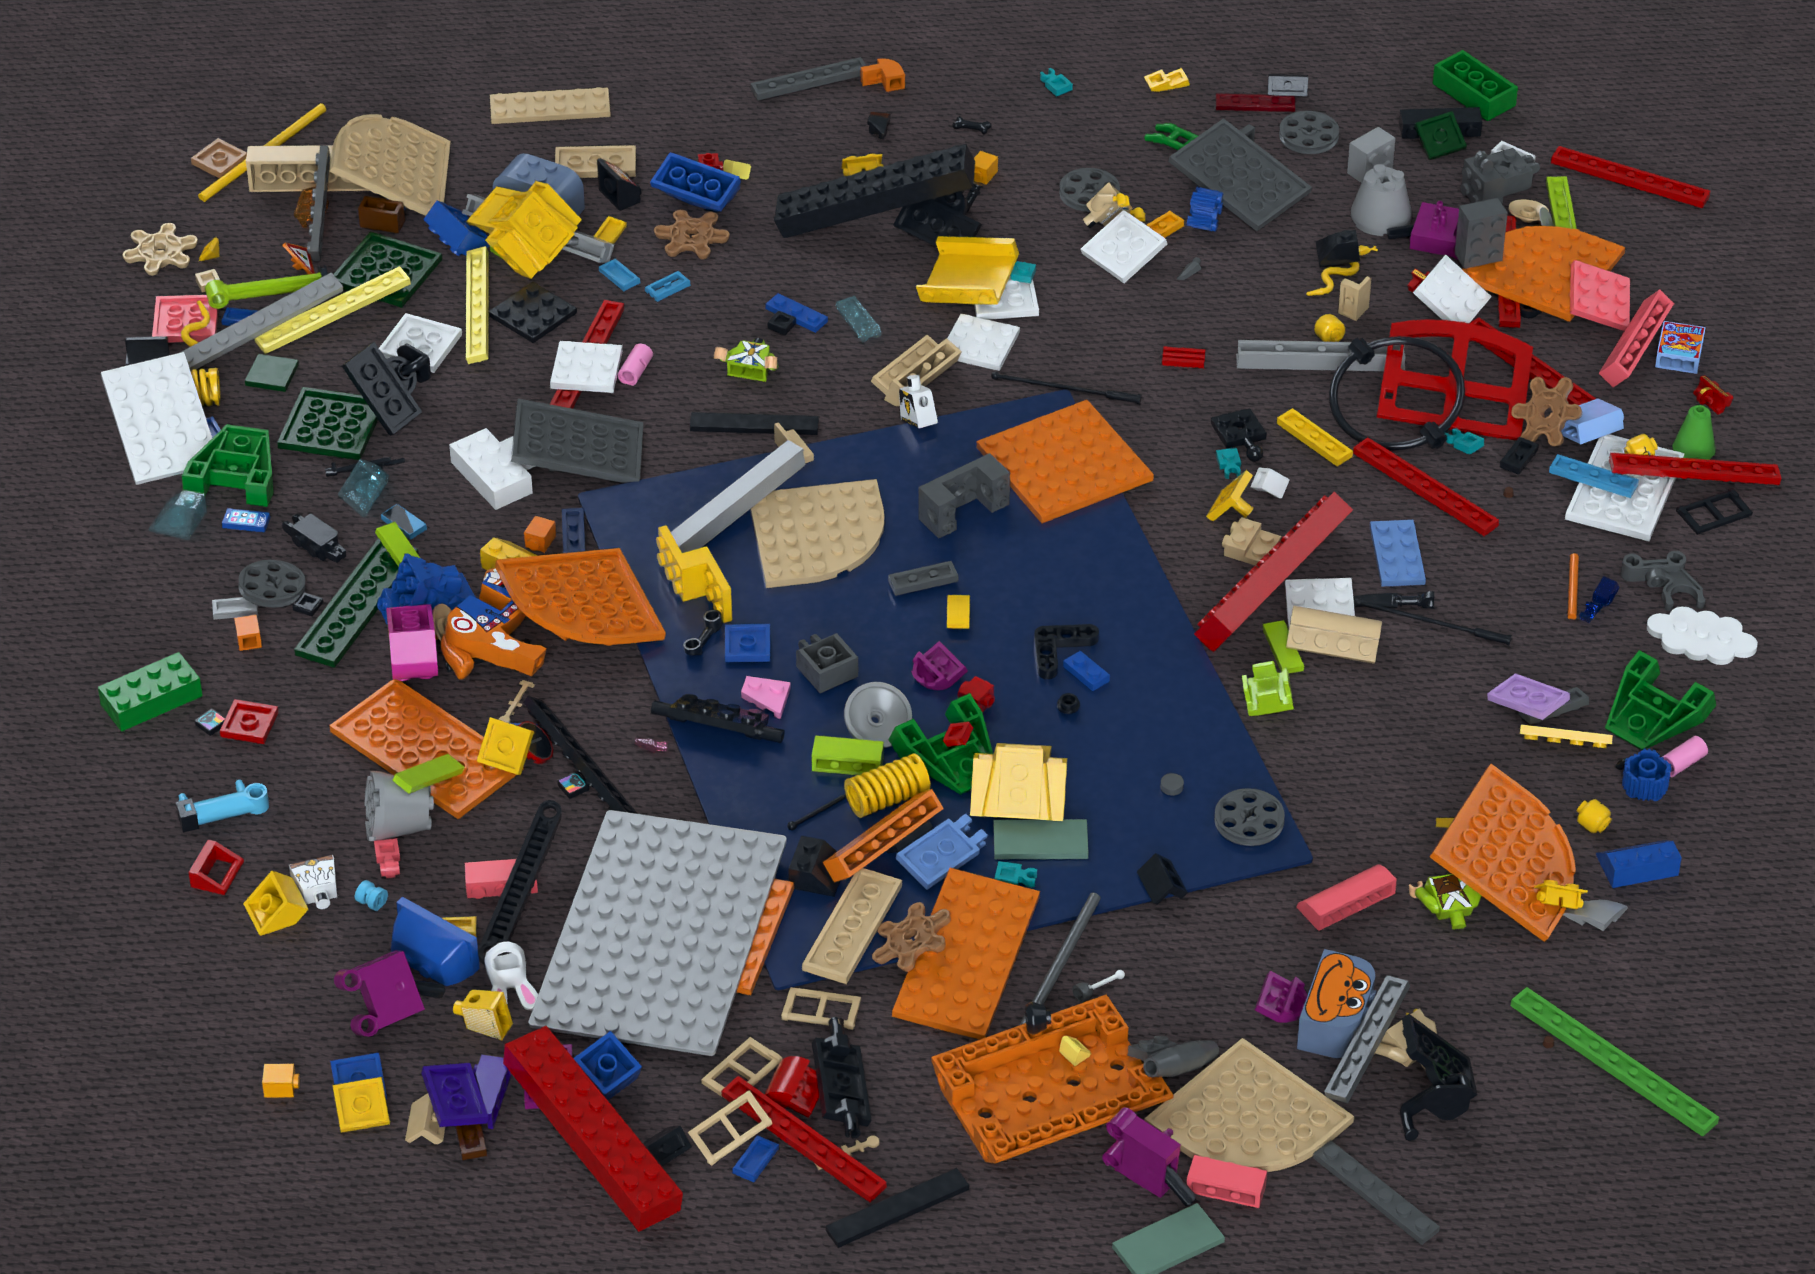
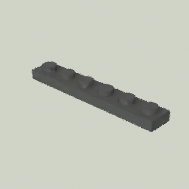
[751,57,866,101]
[307,145,331,261]
[1324,975,1410,1103]
[1313,1140,1440,1245]

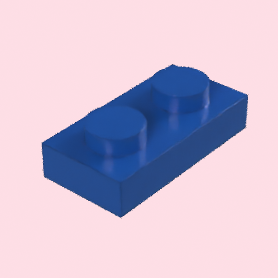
[1063,651,1110,691]

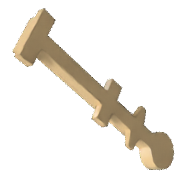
[499,680,535,723]
[815,1136,879,1170]

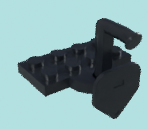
[893,181,983,248]
[342,342,431,436]
[1400,1014,1477,1141]

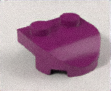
[911,641,968,690]
[1255,971,1308,1023]

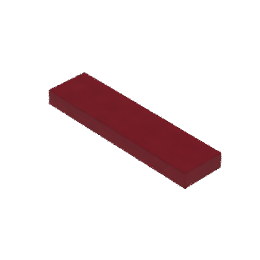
[1216,94,1295,112]

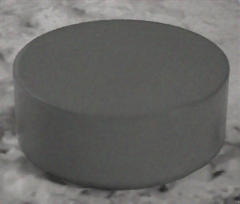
[1160,773,1184,795]

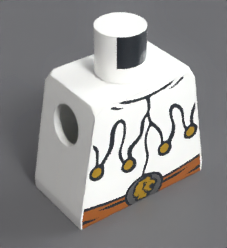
[289,855,337,909]

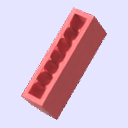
[1297,865,1397,931]

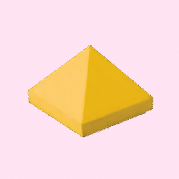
[199,237,219,261]

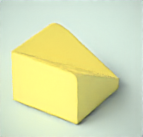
[723,160,751,180]

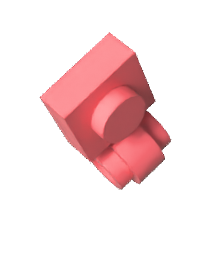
[374,838,400,879]

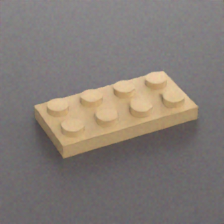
[555,145,636,178]

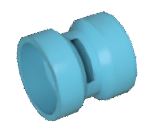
[355,880,388,911]

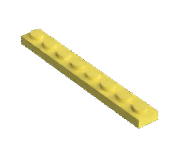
[466,246,489,364]
[254,266,411,354]

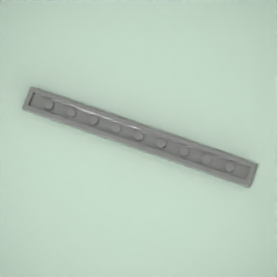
[180,273,343,372]

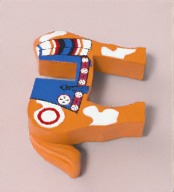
[441,568,569,680]

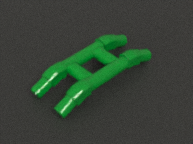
[1145,123,1198,150]

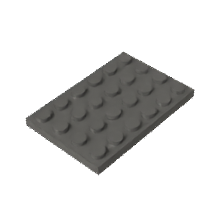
[1168,118,1312,231]
[511,398,643,483]

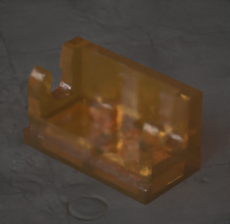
[294,187,329,228]

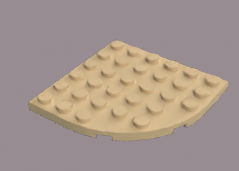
[329,114,451,216]
[750,479,884,588]
[1144,1038,1354,1172]

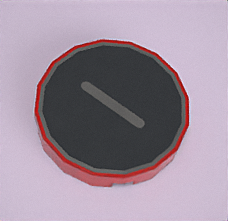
[518,721,553,764]

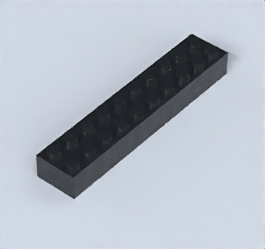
[774,144,975,238]

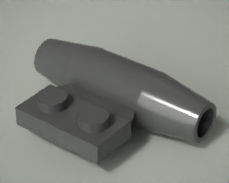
[1128,1036,1219,1077]

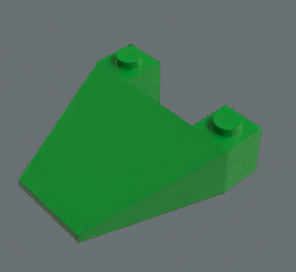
[182,424,273,507]
[1605,650,1716,750]
[888,693,993,795]

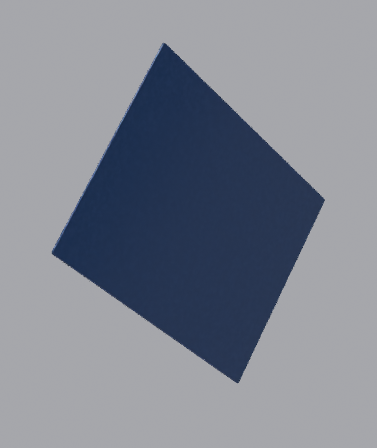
[578,389,1313,990]

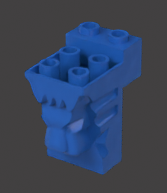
[377,554,476,625]

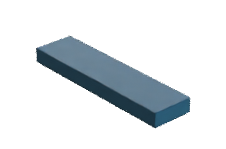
[1549,454,1639,498]

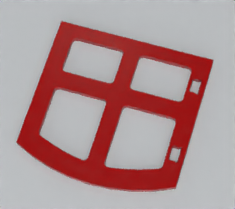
[1377,320,1533,440]

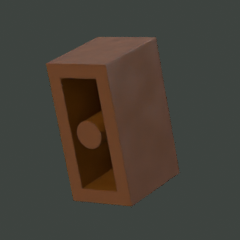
[358,196,405,233]

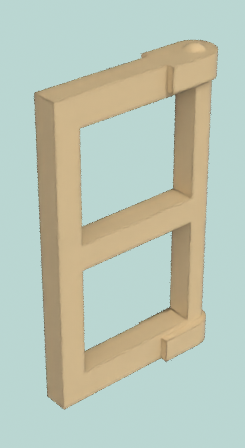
[781,987,861,1030]
[701,1037,783,1099]
[688,1090,773,1166]

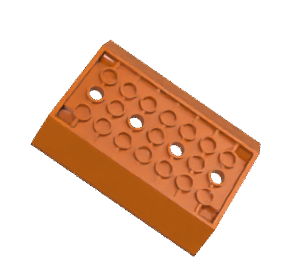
[931,994,1174,1163]

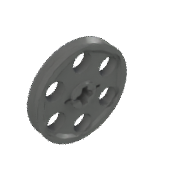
[1279,111,1339,154]
[1059,168,1120,212]
[238,560,305,608]
[1214,788,1285,846]

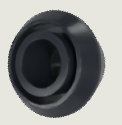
[1025,1002,1051,1035]

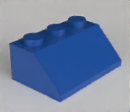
[424,200,490,256]
[1596,840,1682,888]

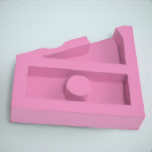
[741,676,791,719]

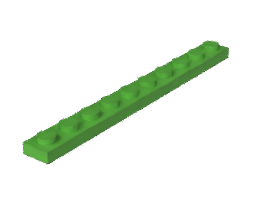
[1511,987,1719,1137]

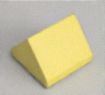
[1059,1035,1091,1066]

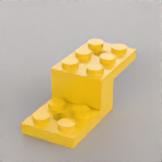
[656,525,732,623]

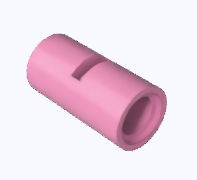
[618,344,653,386]
[1662,736,1708,777]

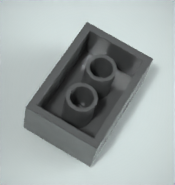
[1455,198,1508,269]

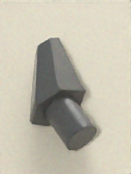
[1177,257,1201,280]

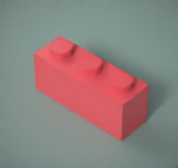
[465,859,538,899]
[1187,1155,1267,1208]

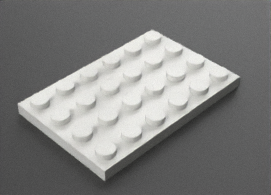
[101,352,212,485]
[1565,434,1685,541]

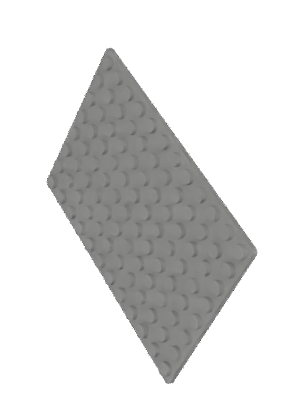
[528,810,787,1056]

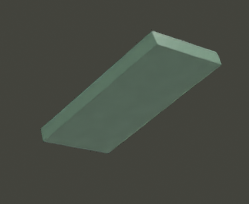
[994,819,1088,859]
[1112,1203,1225,1274]

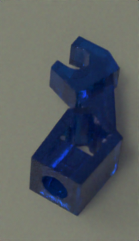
[1579,576,1620,623]

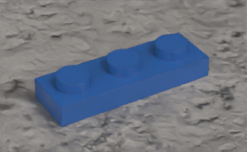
[766,293,828,333]

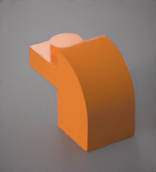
[861,59,905,92]

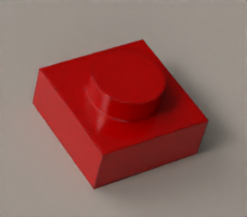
[943,722,973,747]

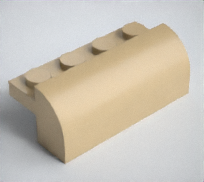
[871,335,962,406]
[1286,605,1382,664]

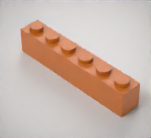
[823,789,944,882]

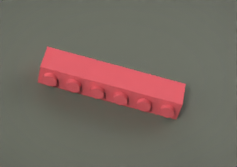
[1599,289,1674,387]

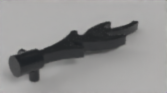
[325,457,405,477]

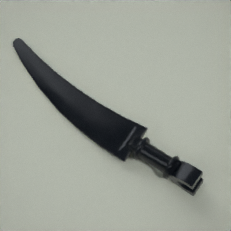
[1353,591,1434,609]

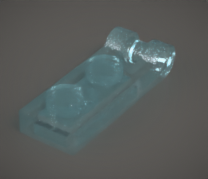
[836,296,881,342]

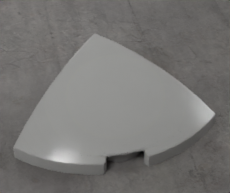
[1563,900,1628,931]

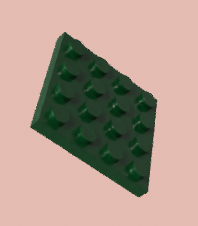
[333,231,442,308]
[277,387,378,460]

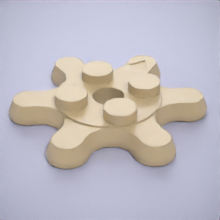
[122,223,198,276]

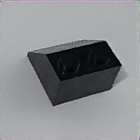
[789,836,841,897]

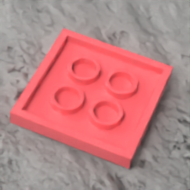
[1570,260,1630,331]
[152,295,219,343]

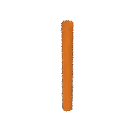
[1568,553,1579,619]

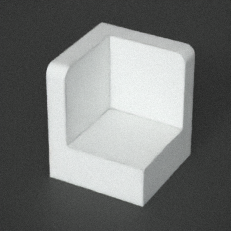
[1251,468,1290,498]

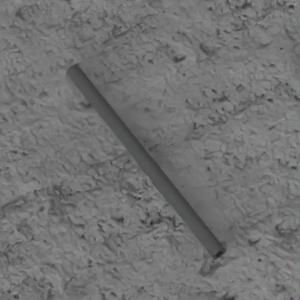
[1019,893,1101,1025]

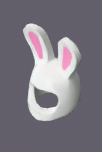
[484,942,538,1010]

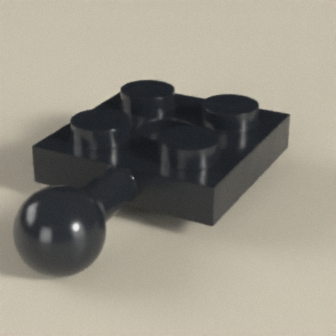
[1211,408,1267,462]

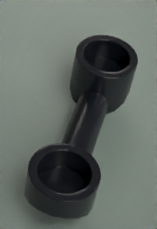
[683,610,722,656]

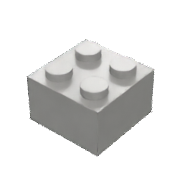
[1347,127,1395,183]

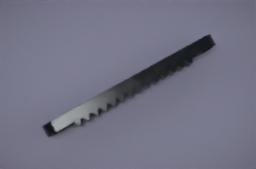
[478,800,562,965]

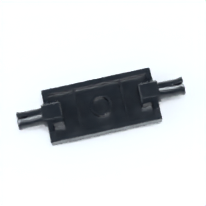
[651,694,785,743]
[812,1017,872,1139]

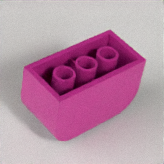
[386,604,438,681]

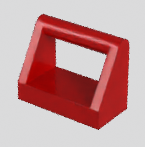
[189,840,244,895]

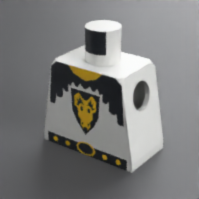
[899,375,938,428]

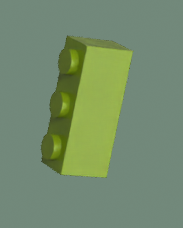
[812,736,884,775]

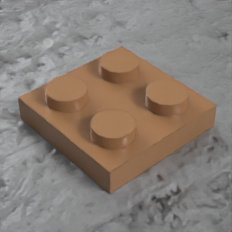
[191,138,247,178]

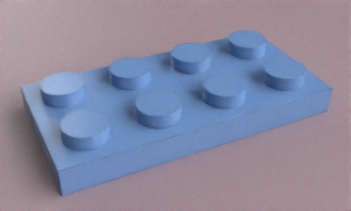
[1370,520,1426,587]

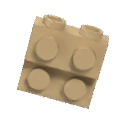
[1222,517,1281,565]

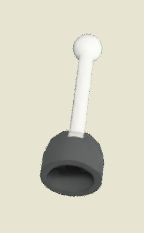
[1072,970,1125,1003]

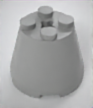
[1351,164,1412,236]
[364,771,434,841]

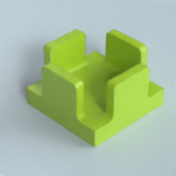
[1242,661,1294,716]

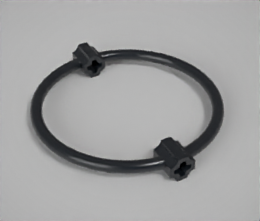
[1329,336,1465,450]

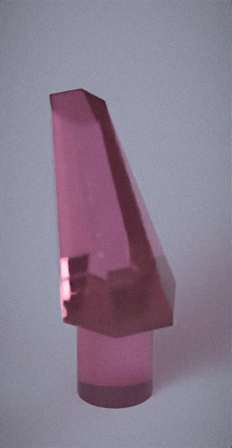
[635,737,668,753]

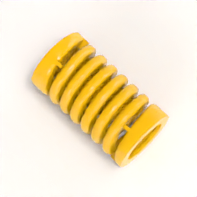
[191,368,221,406]
[844,753,930,818]

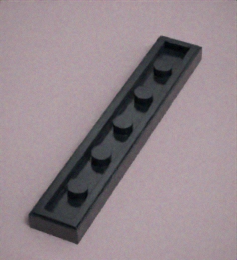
[690,412,819,435]
[826,1168,969,1248]

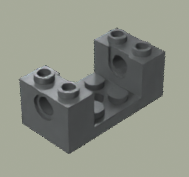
[919,453,1010,538]

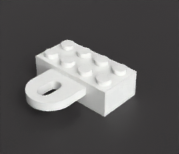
[449,428,535,510]

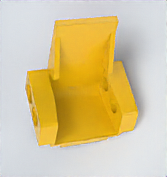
[466,181,582,279]
[970,743,1067,821]

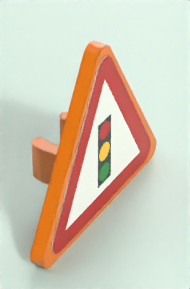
[283,242,315,274]

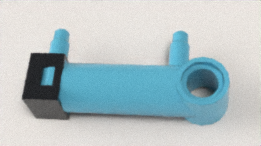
[176,780,269,833]

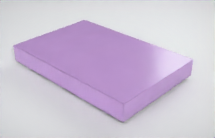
[1487,673,1570,720]

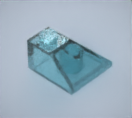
[337,459,389,517]
[149,490,207,540]

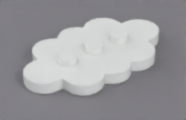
[1647,607,1757,665]

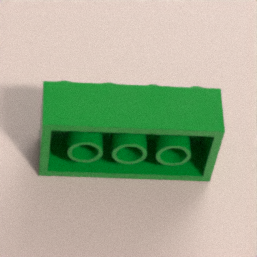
[1433,50,1518,121]
[98,652,202,732]

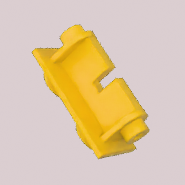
[841,154,883,176]
[1534,880,1588,910]

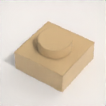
[195,269,221,292]

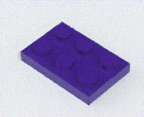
[421,1063,489,1127]

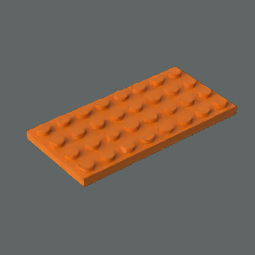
[329,680,524,819]
[892,868,1040,1039]

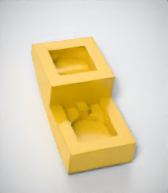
[1144,68,1190,92]
[947,595,970,629]

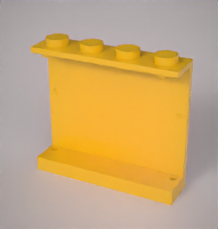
[916,236,1019,305]

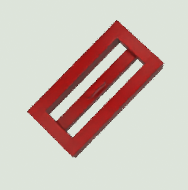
[1162,347,1205,368]

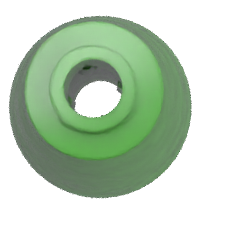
[1672,405,1716,460]

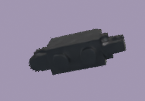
[282,513,346,563]

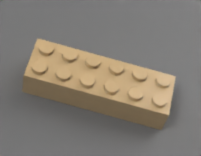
[246,145,370,192]

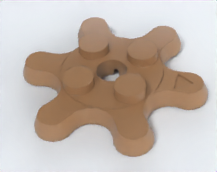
[654,209,729,259]
[1511,377,1583,446]
[872,902,951,972]

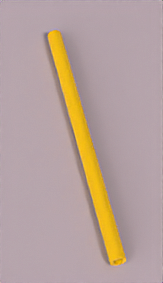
[198,103,326,202]

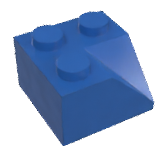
[573,1031,642,1100]

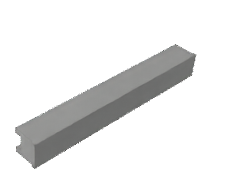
[462,194,615,263]
[1236,340,1405,371]
[671,440,806,553]

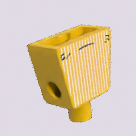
[453,990,513,1040]

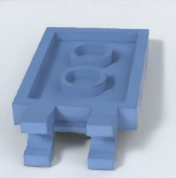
[896,814,988,890]

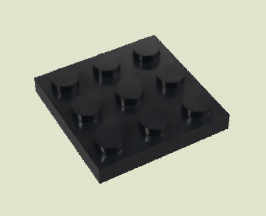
[489,282,577,343]

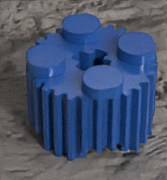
[1187,187,1223,232]
[1622,749,1671,801]

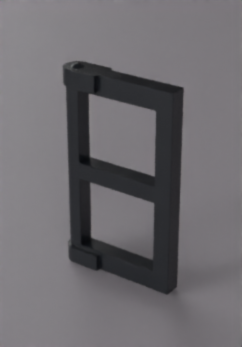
[1676,488,1753,534]

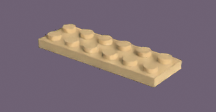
[490,87,610,124]
[802,868,902,984]

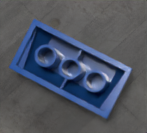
[650,152,741,212]
[391,897,480,986]

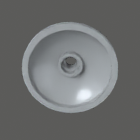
[844,682,912,748]

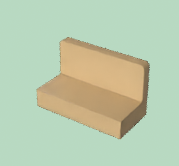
[1338,276,1371,321]
[774,422,814,463]
[405,1093,445,1144]

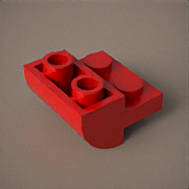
[765,1056,819,1118]

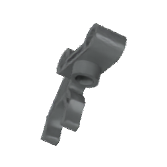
[1620,551,1706,611]

